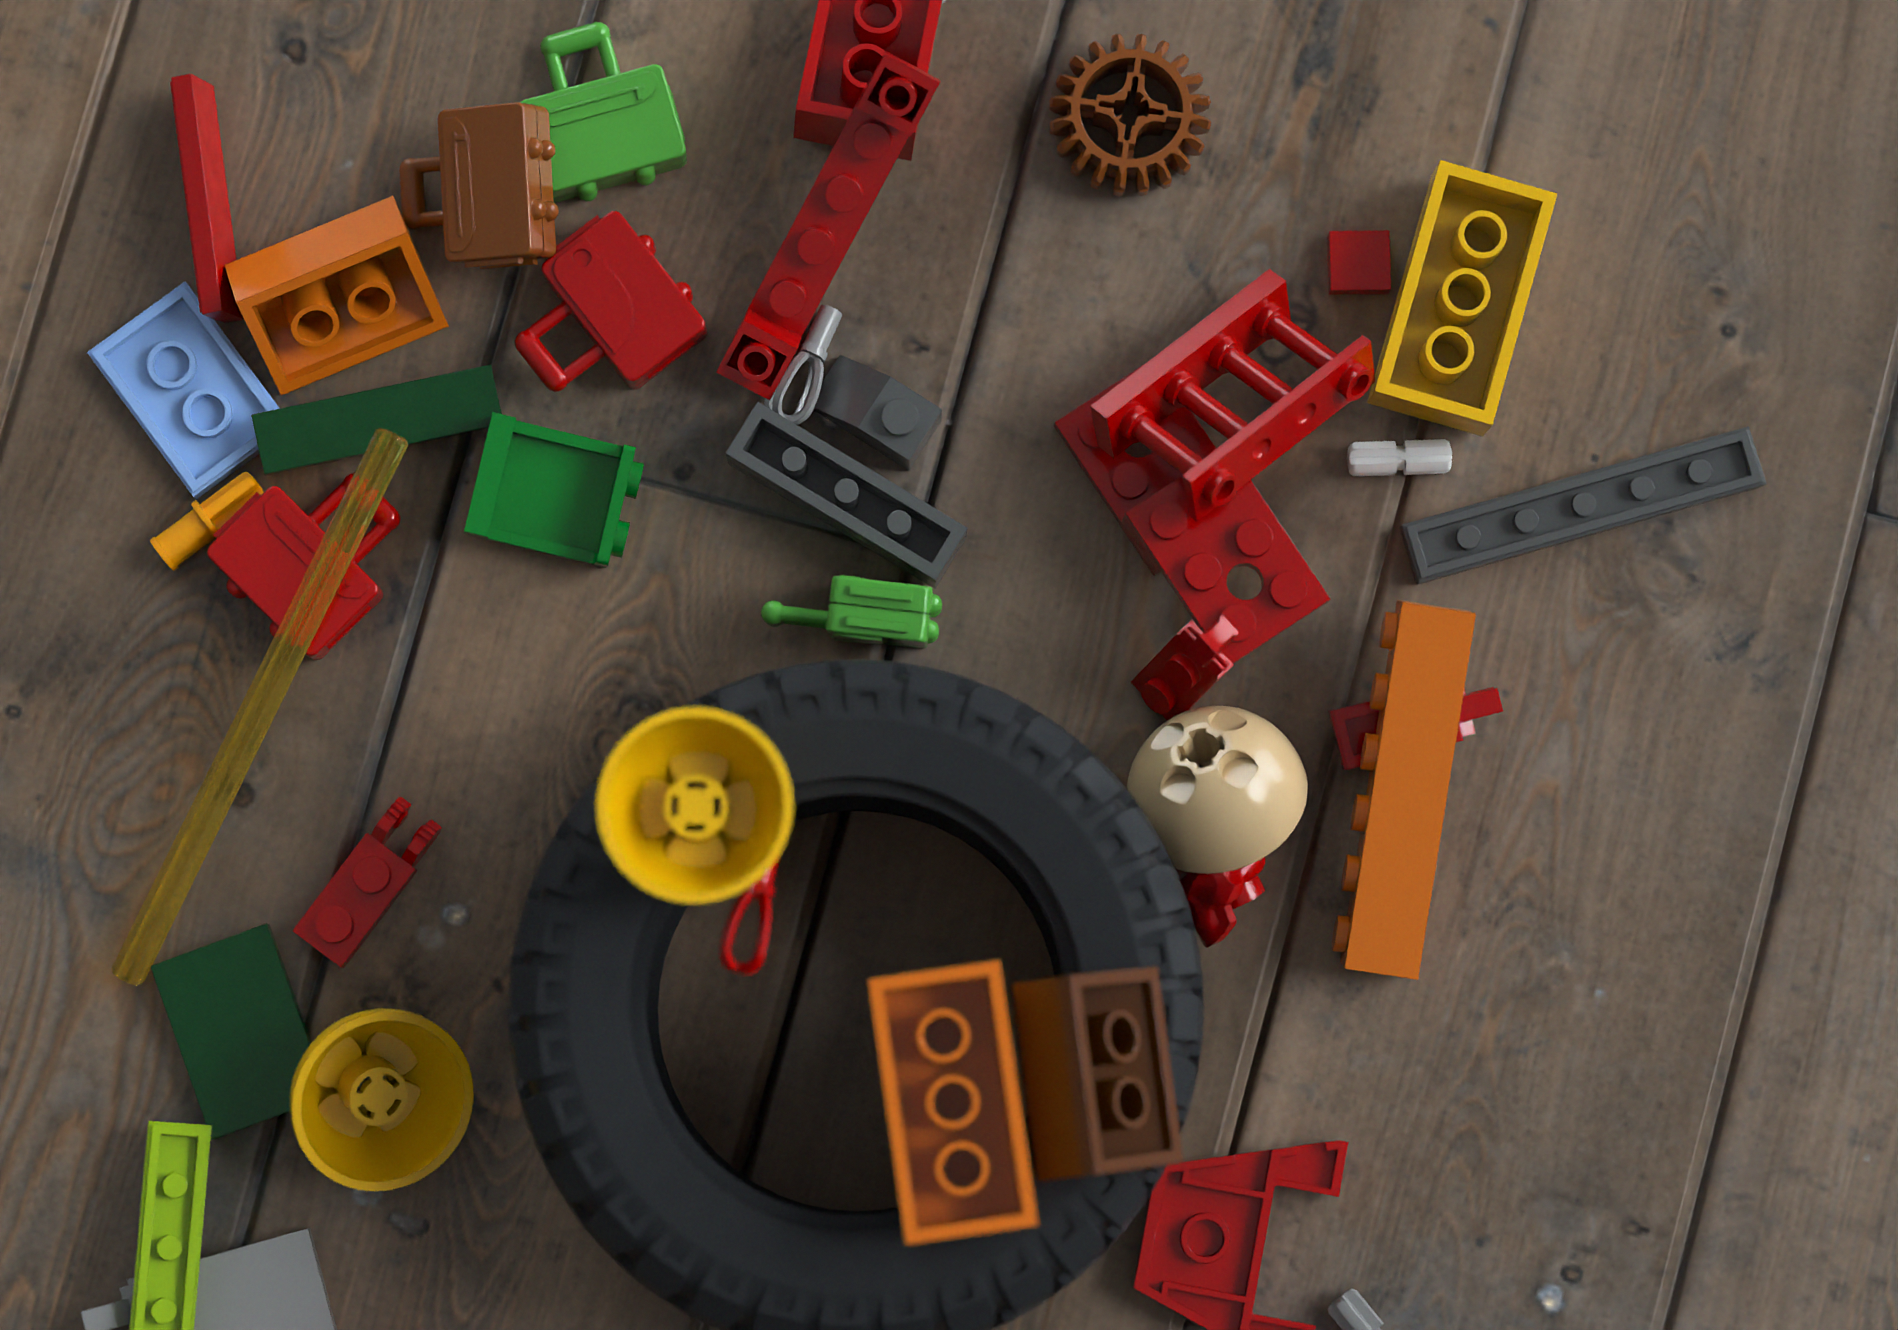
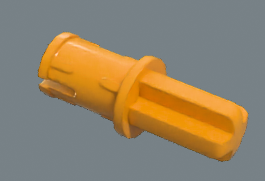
[150,472,265,571]

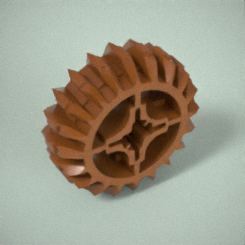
[1049,34,1211,196]

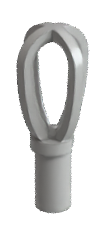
[764,305,842,425]

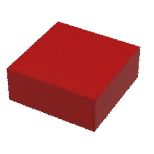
[1327,230,1391,295]

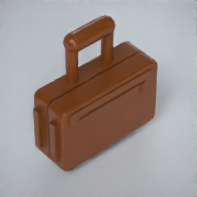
[399,102,559,270]

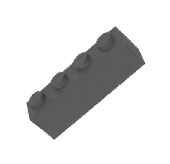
[726,402,968,589]

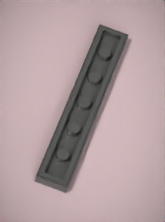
[1400,426,1766,585]

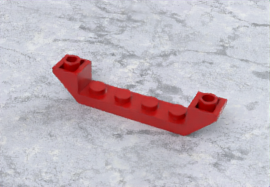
[716,51,941,400]

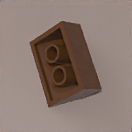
[1013,967,1184,1181]

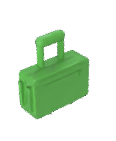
[520,22,687,203]
[761,575,942,649]

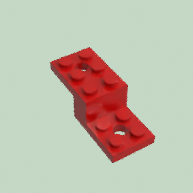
[1054,360,1330,664]

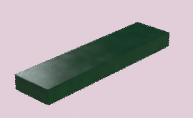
[251,365,502,476]

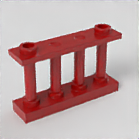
[1090,269,1375,522]

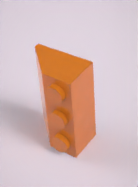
[224,196,449,396]

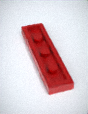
[170,73,244,323]

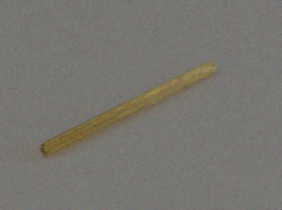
[111,428,408,986]

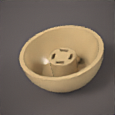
[1127,706,1308,874]

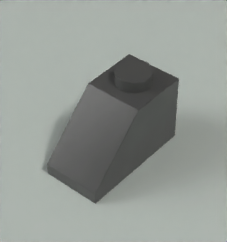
[813,355,942,471]

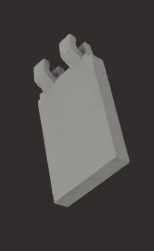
[81,1228,337,1330]

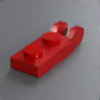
[292,796,442,968]

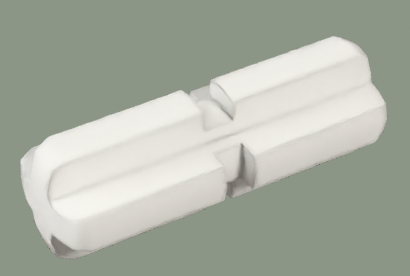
[1347,439,1452,476]

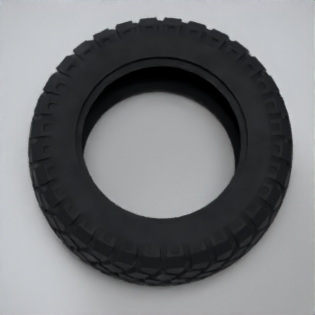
[508,659,1204,1330]

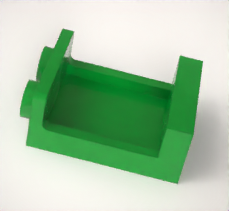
[463,412,644,568]

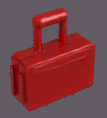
[514,211,707,392]
[207,473,401,660]

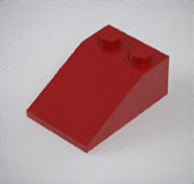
[793,0,943,161]

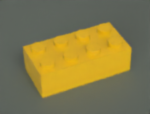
[1367,160,1557,437]

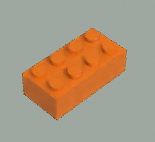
[868,960,1038,1245]

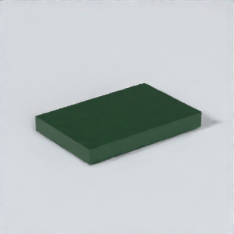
[150,923,312,1140]

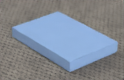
[87,281,280,500]

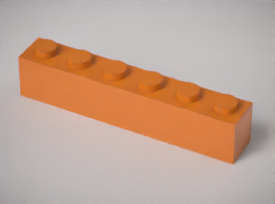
[1332,600,1476,980]

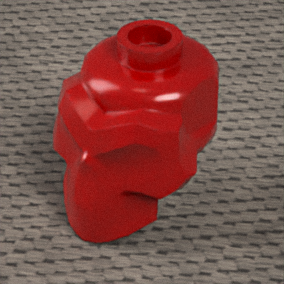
[1175,857,1266,948]

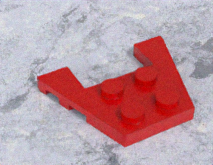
[1133,1140,1349,1330]

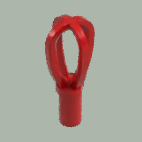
[719,855,780,975]

